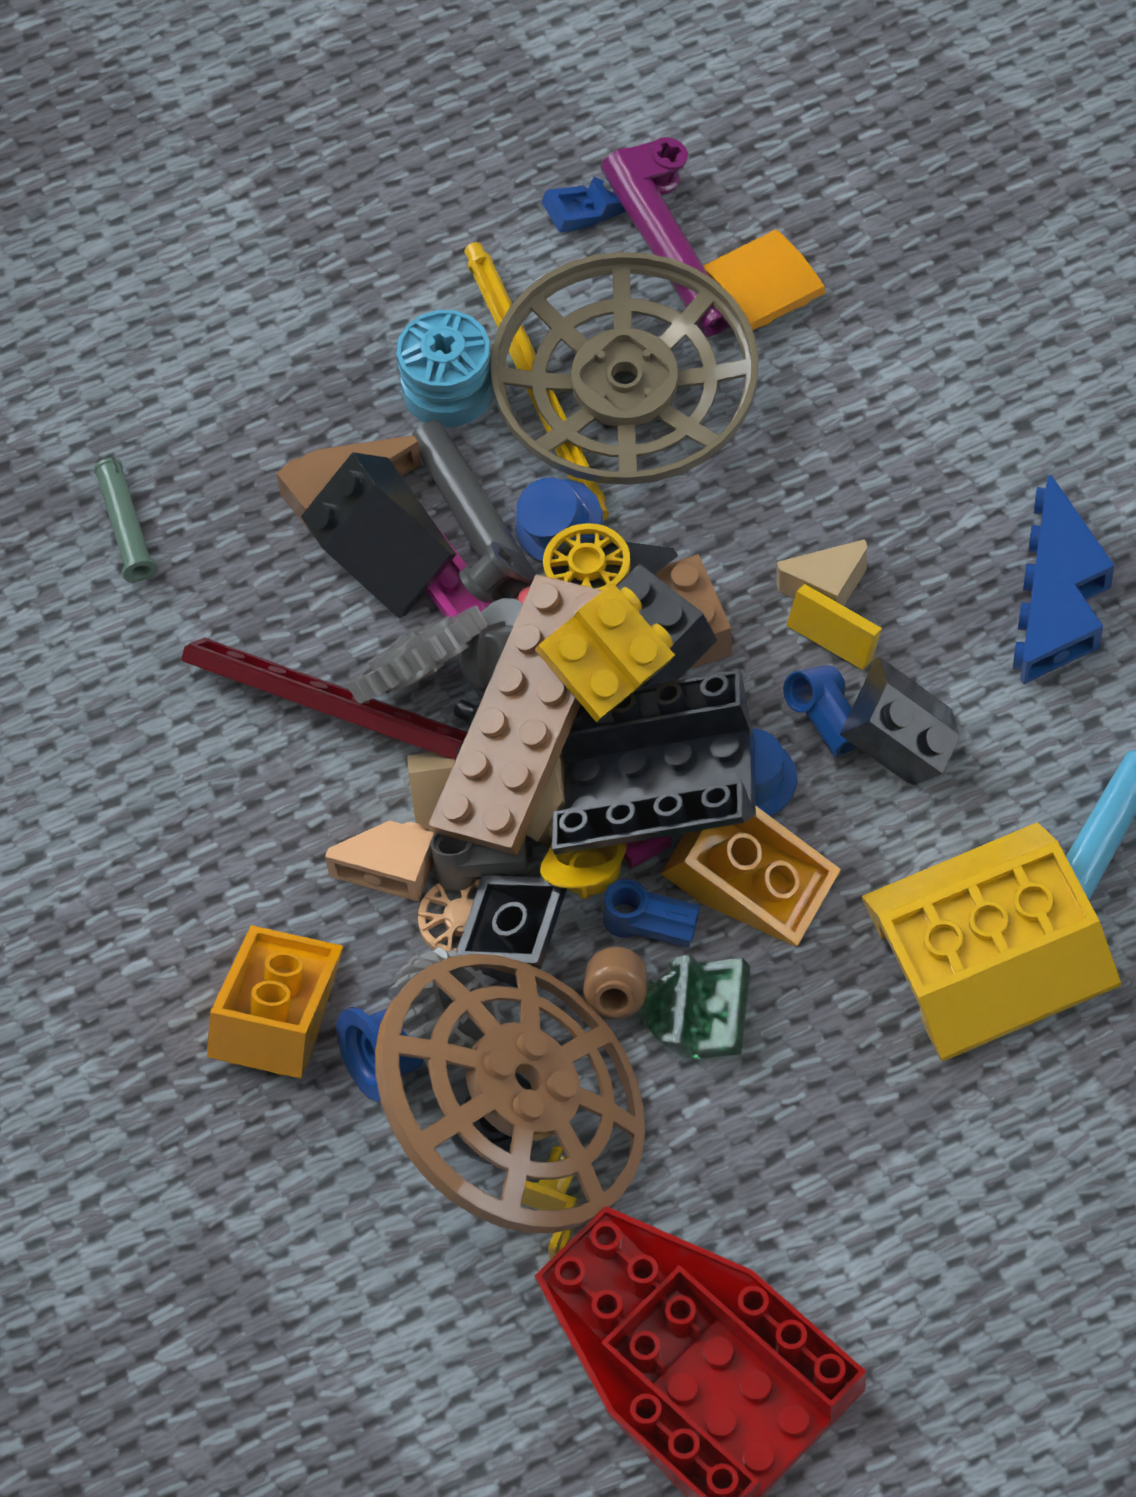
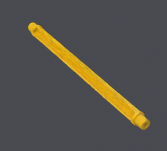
[464,242,609,521]

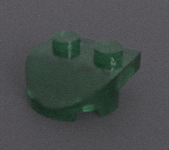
[641,954,751,1059]

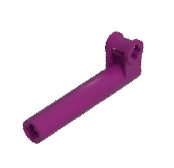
[601,137,730,337]

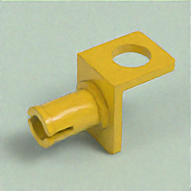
[521,1146,578,1260]

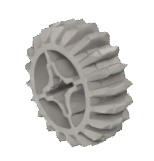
[390,947,506,1080]

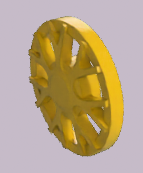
[543,523,631,590]

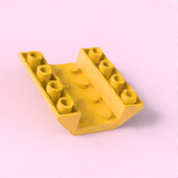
[862,822,1121,1062]

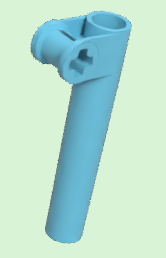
[1066,750,1136,900]

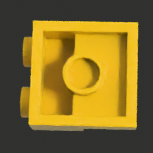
[535,582,675,722]

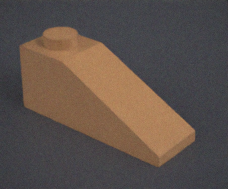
[276,435,422,532]

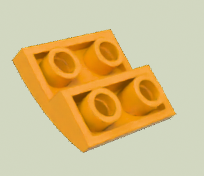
[703,229,826,331]

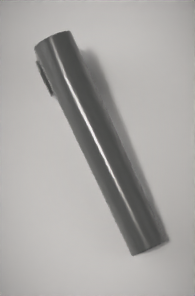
[412,420,536,603]

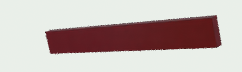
[181,637,468,760]

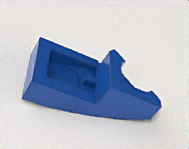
[542,176,626,233]

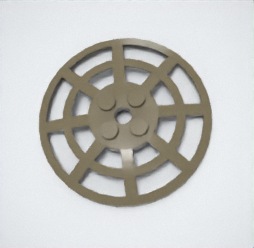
[490,252,759,485]

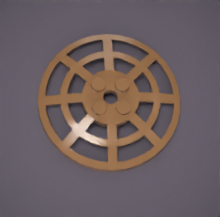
[375,954,645,1233]

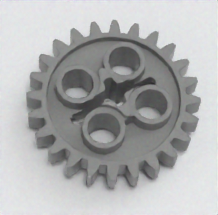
[347,605,488,704]

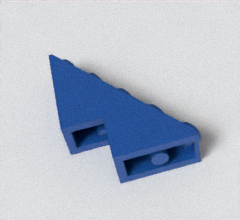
[1012,475,1115,685]

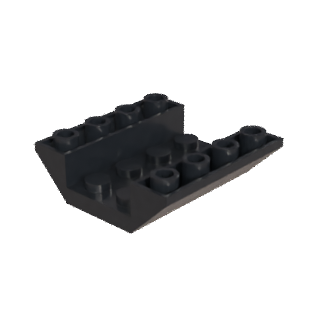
[552,669,756,855]

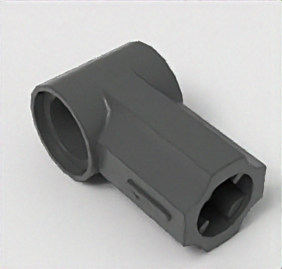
[431,833,528,891]

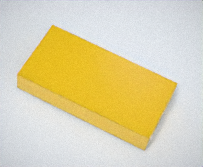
[786,584,882,670]

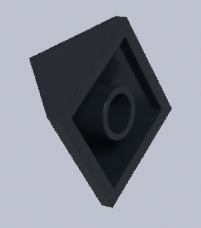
[456,875,567,987]

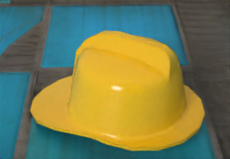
[540,843,627,900]

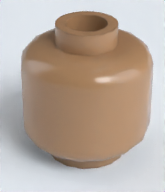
[583,946,648,1019]

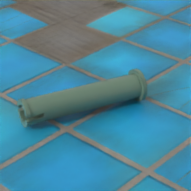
[94,458,158,583]

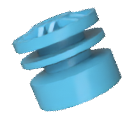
[396,310,493,427]

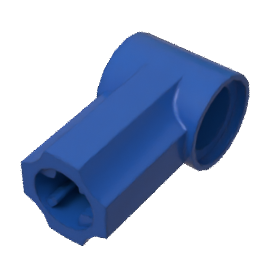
[783,665,858,758]
[603,879,701,948]

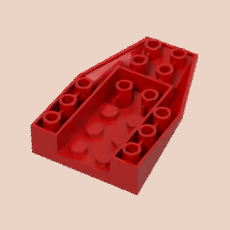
[534,1206,867,1497]

